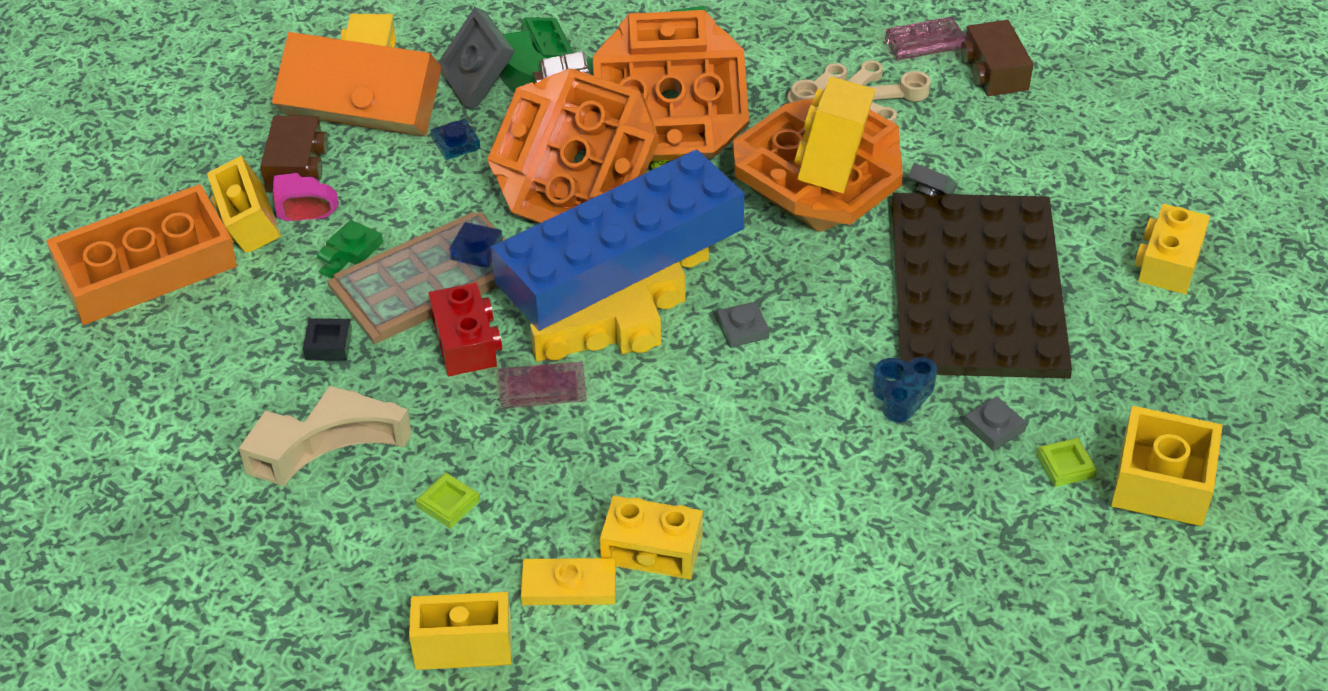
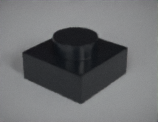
[303,318,352,361]

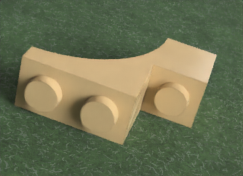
[239,386,412,486]

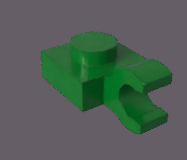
[317,220,383,279]

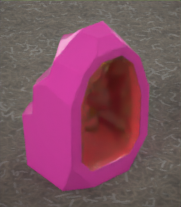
[273,173,339,221]

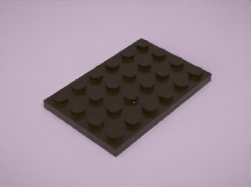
[892,193,1072,379]

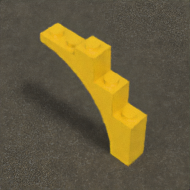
[530,247,709,362]

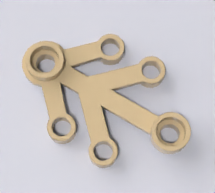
[787,60,931,124]

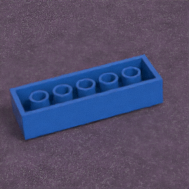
[491,149,745,331]

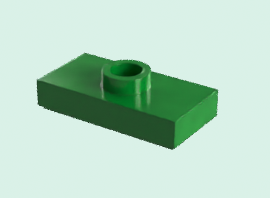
[521,17,574,58]

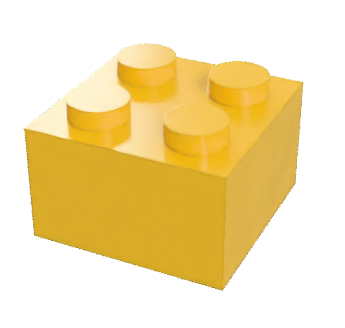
[794,76,876,194]
[1111,406,1223,527]

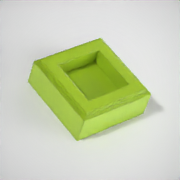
[1036,437,1097,487]
[416,472,480,529]

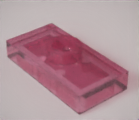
[885,16,966,60]
[498,361,587,409]

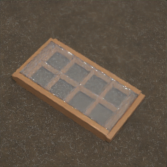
[327,212,506,344]

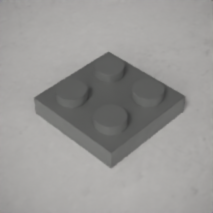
[438,7,515,108]

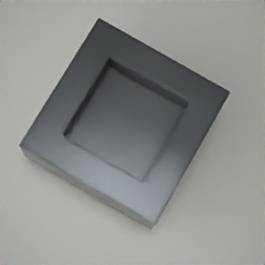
[908,163,958,196]
[717,301,770,348]
[964,396,1027,451]

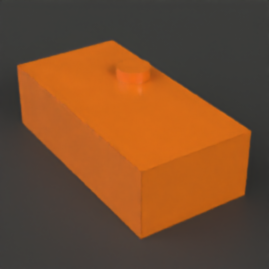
[272,32,442,137]
[46,184,237,325]

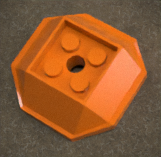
[593,10,749,161]
[487,68,659,224]
[733,99,903,232]

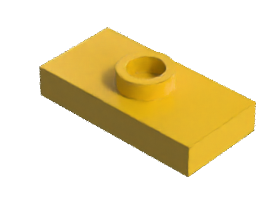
[521,558,616,605]

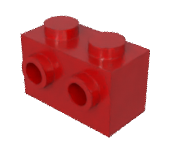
[428,282,503,377]

